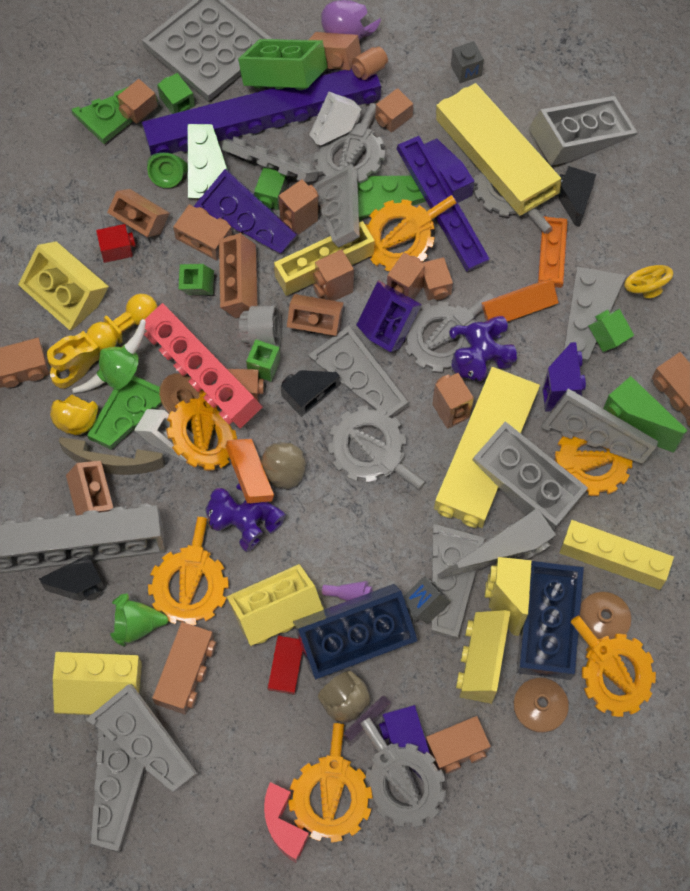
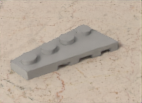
[222,136,320,182]
[312,164,359,248]
[563,267,626,364]
[308,326,409,418]
[541,389,658,464]
[431,524,485,640]
[86,684,198,792]
[91,728,145,853]

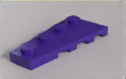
[194,169,298,254]

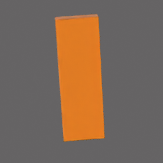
[538,216,567,288]
[481,278,559,322]
[225,439,274,503]

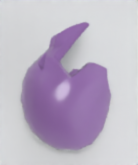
[321,0,381,40]

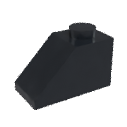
[558,166,596,227]
[281,370,340,417]
[39,554,105,601]

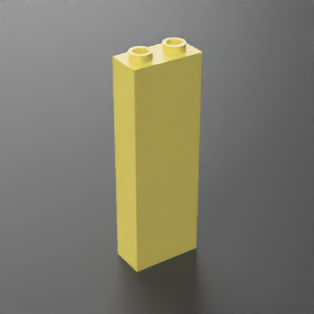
[436,83,561,216]
[434,367,540,528]

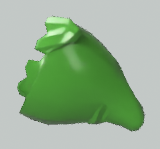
[110,593,168,647]

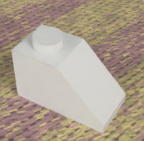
[309,92,361,145]
[134,409,195,461]

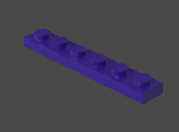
[396,136,490,272]

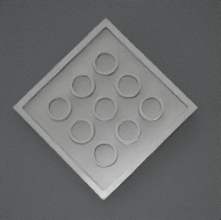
[142,0,272,101]

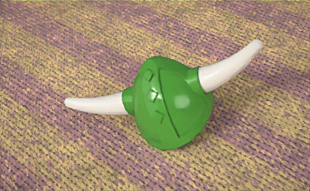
[72,320,146,393]

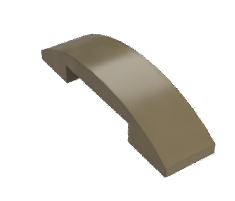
[59,437,165,475]

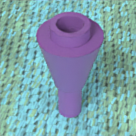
[322,581,373,601]

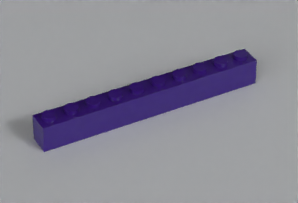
[142,68,381,156]

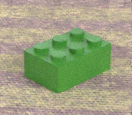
[238,39,327,90]

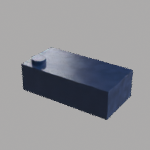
[516,561,584,680]
[293,584,418,680]

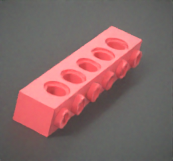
[144,303,263,428]

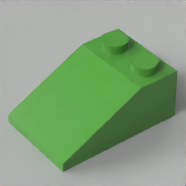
[603,376,687,453]

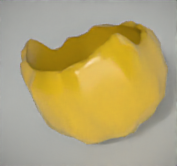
[50,395,98,435]

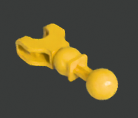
[47,294,158,388]

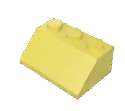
[18,241,109,330]
[484,557,531,636]
[226,564,324,646]
[456,610,510,704]
[53,652,142,715]

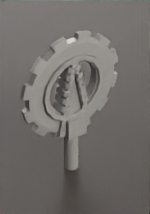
[314,103,386,183]
[474,172,552,234]
[405,293,494,373]
[328,406,425,490]
[360,717,446,827]

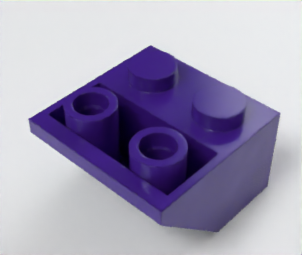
[356,280,422,352]
[542,342,586,412]

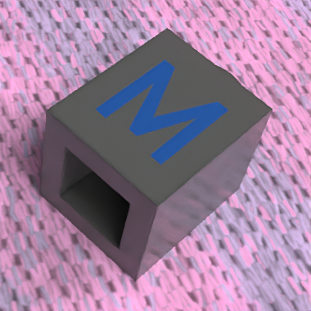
[451,41,484,83]
[403,576,451,624]

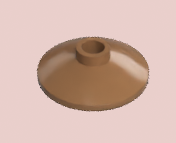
[159,373,199,421]
[580,592,631,639]
[514,678,569,733]

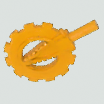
[365,195,457,272]
[166,389,237,471]
[554,436,633,496]
[148,517,229,626]
[571,615,656,717]
[288,723,373,843]

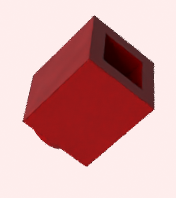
[96,224,136,263]

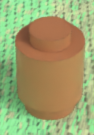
[352,46,388,80]

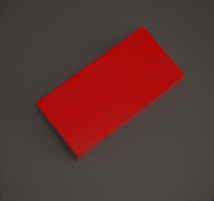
[268,636,303,695]

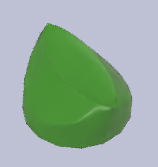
[147,153,188,188]

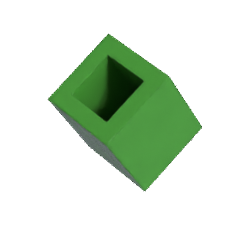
[157,73,195,114]
[254,167,287,210]
[178,264,214,295]
[588,309,634,352]
[246,339,280,382]

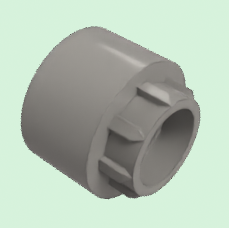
[239,305,282,348]

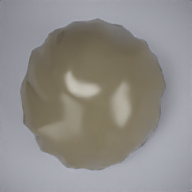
[260,442,306,489]
[318,670,370,723]

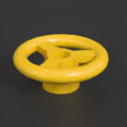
[624,265,673,298]

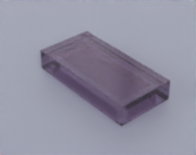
[344,696,391,746]

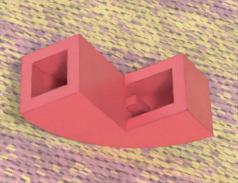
[264,782,309,863]

